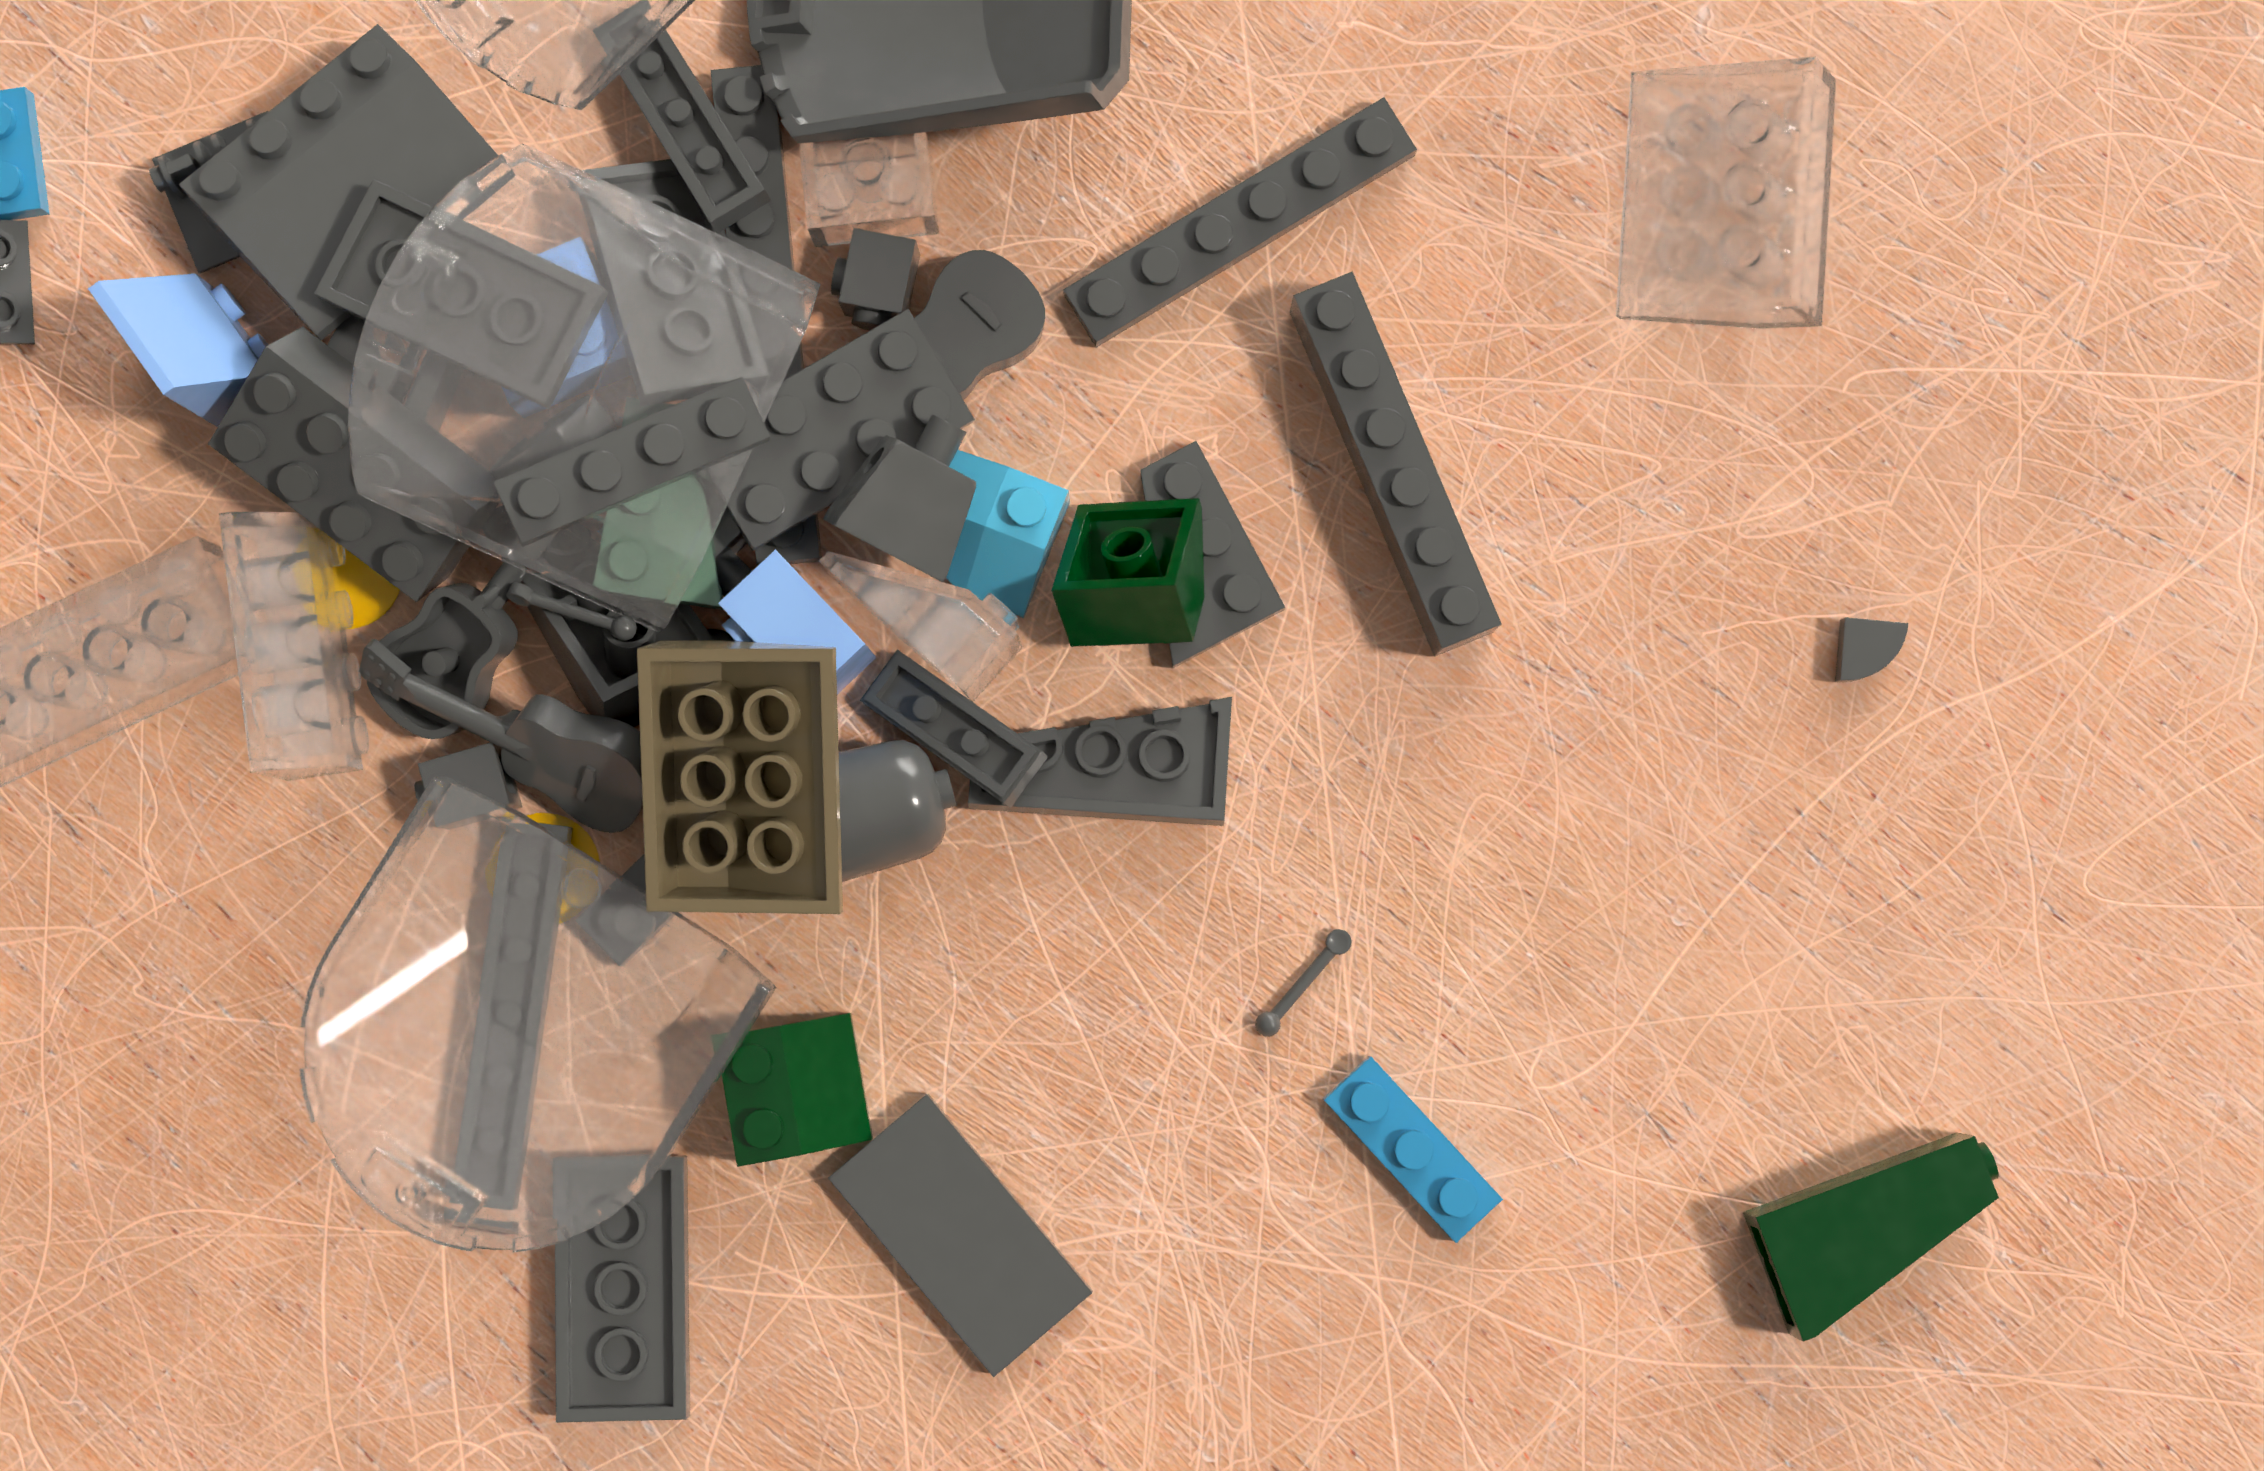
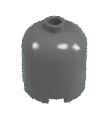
[839,740,956,882]

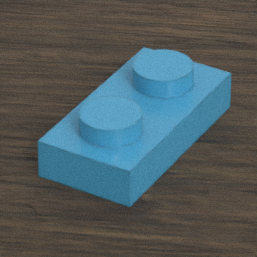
[0,87,50,220]

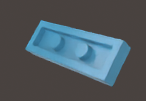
[1323,1056,1503,1243]

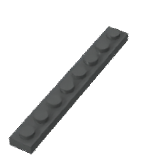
[711,65,822,565]

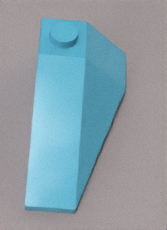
[946,450,1070,618]

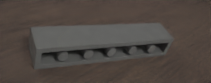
[1290,271,1502,657]

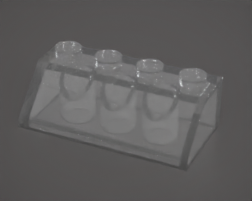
[219,512,369,781]

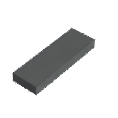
[860,649,1048,808]

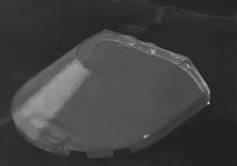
[299,776,777,1253]

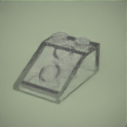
[800,132,939,247]
[819,551,1023,702]

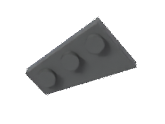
[1140,441,1285,668]

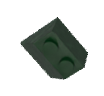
[1051,498,1205,647]
[715,1013,873,1167]

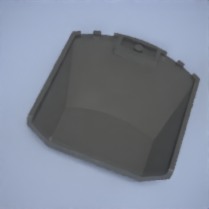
[747,0,1132,143]

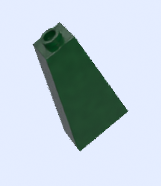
[1743,1133,1999,1342]

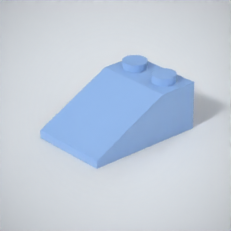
[88,273,269,427]

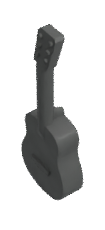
[914,250,1045,400]
[367,533,557,739]
[359,639,643,833]

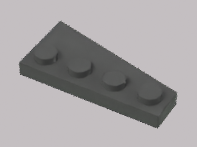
[968,697,1232,826]

